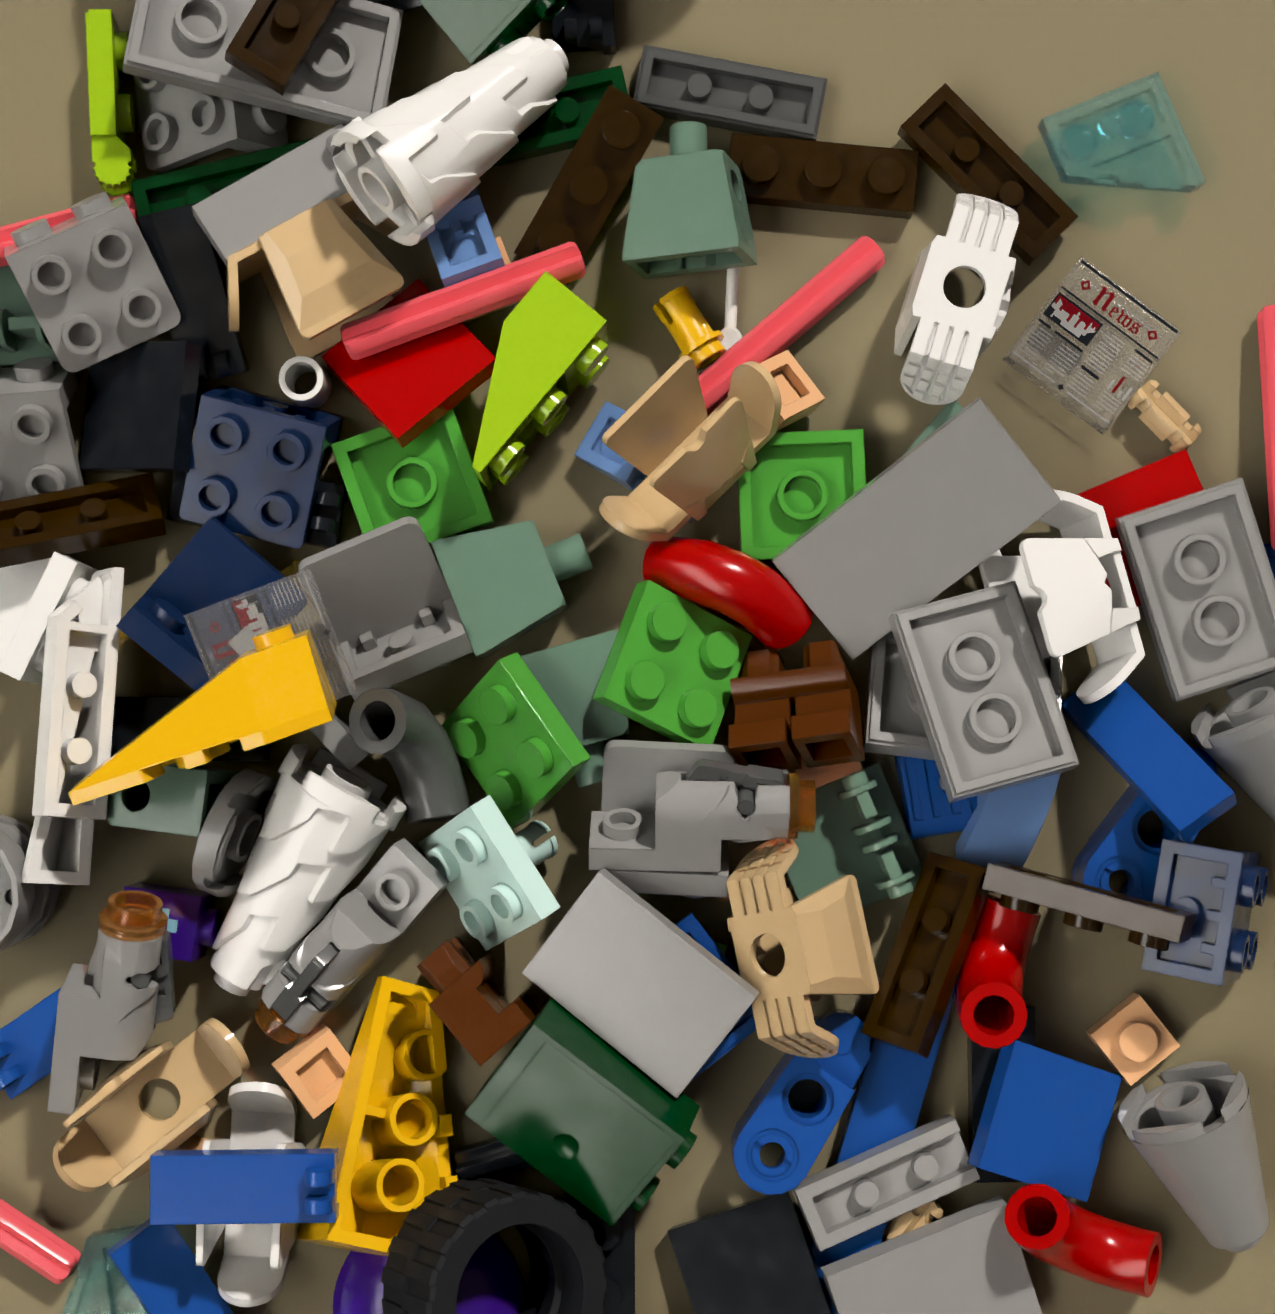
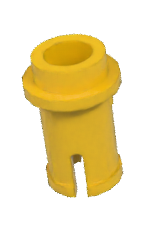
[652,286,726,371]

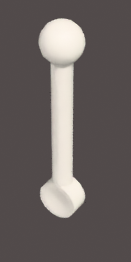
[721,267,742,352]

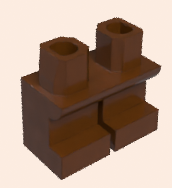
[728,640,865,771]
[416,936,541,1067]

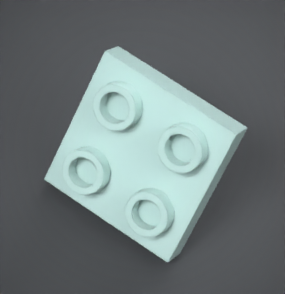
[418,795,561,951]

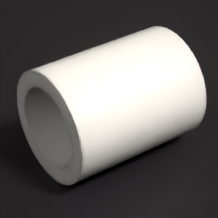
[279,356,332,408]

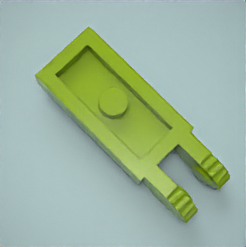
[85,9,139,197]

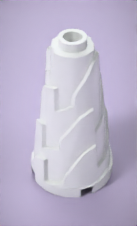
[330,36,569,246]
[210,744,407,996]

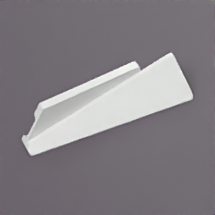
[21,567,124,886]

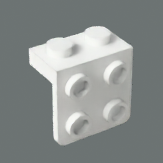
[0,551,99,684]

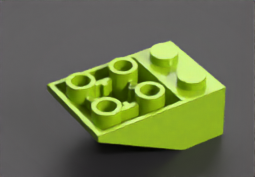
[472,271,610,491]

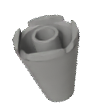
[1191,670,1275,822]
[1117,1061,1270,1252]

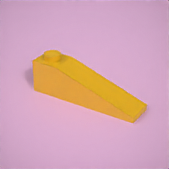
[68,624,337,806]
[297,976,458,1257]

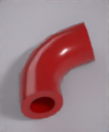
[642,536,814,650]
[955,894,1042,1049]
[1004,1184,1163,1298]

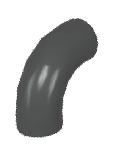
[349,688,470,824]

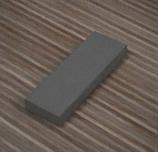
[633,45,828,141]

